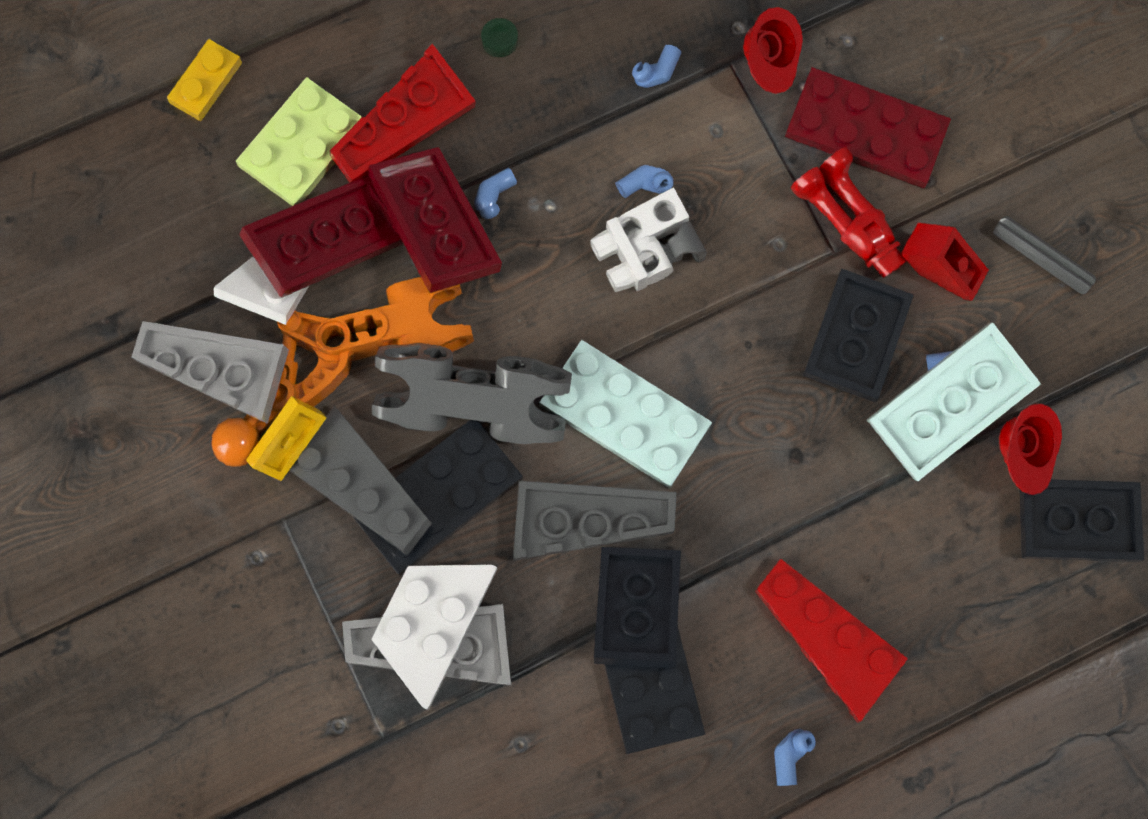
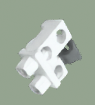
[591,187,707,292]

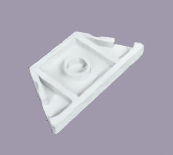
[371,565,497,710]

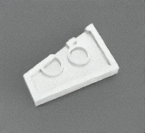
[214,257,309,325]

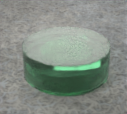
[481,18,518,58]

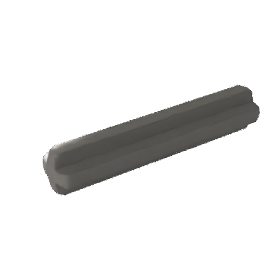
[993,216,1096,294]

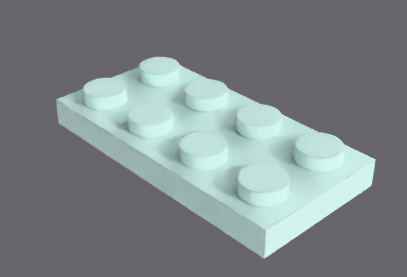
[867,323,1041,481]
[539,340,712,489]

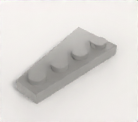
[131,321,289,424]
[342,604,511,686]

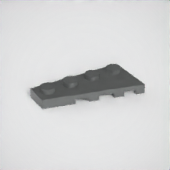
[289,405,432,555]
[513,481,677,561]

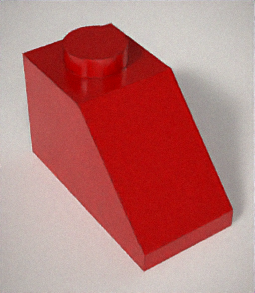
[901,222,989,301]

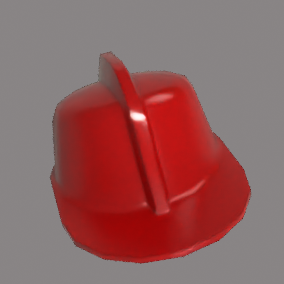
[743,7,803,94]
[999,403,1062,495]

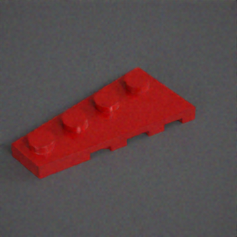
[330,43,476,183]
[755,559,908,723]

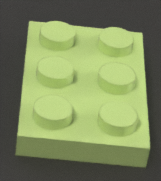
[236,77,362,206]

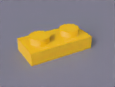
[167,39,242,122]
[246,396,327,481]

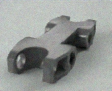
[372,343,572,444]

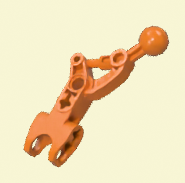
[211,277,474,467]

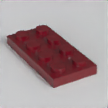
[785,67,951,189]
[368,147,502,293]
[239,175,404,298]

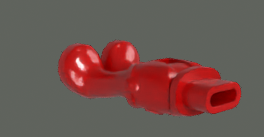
[790,147,907,279]

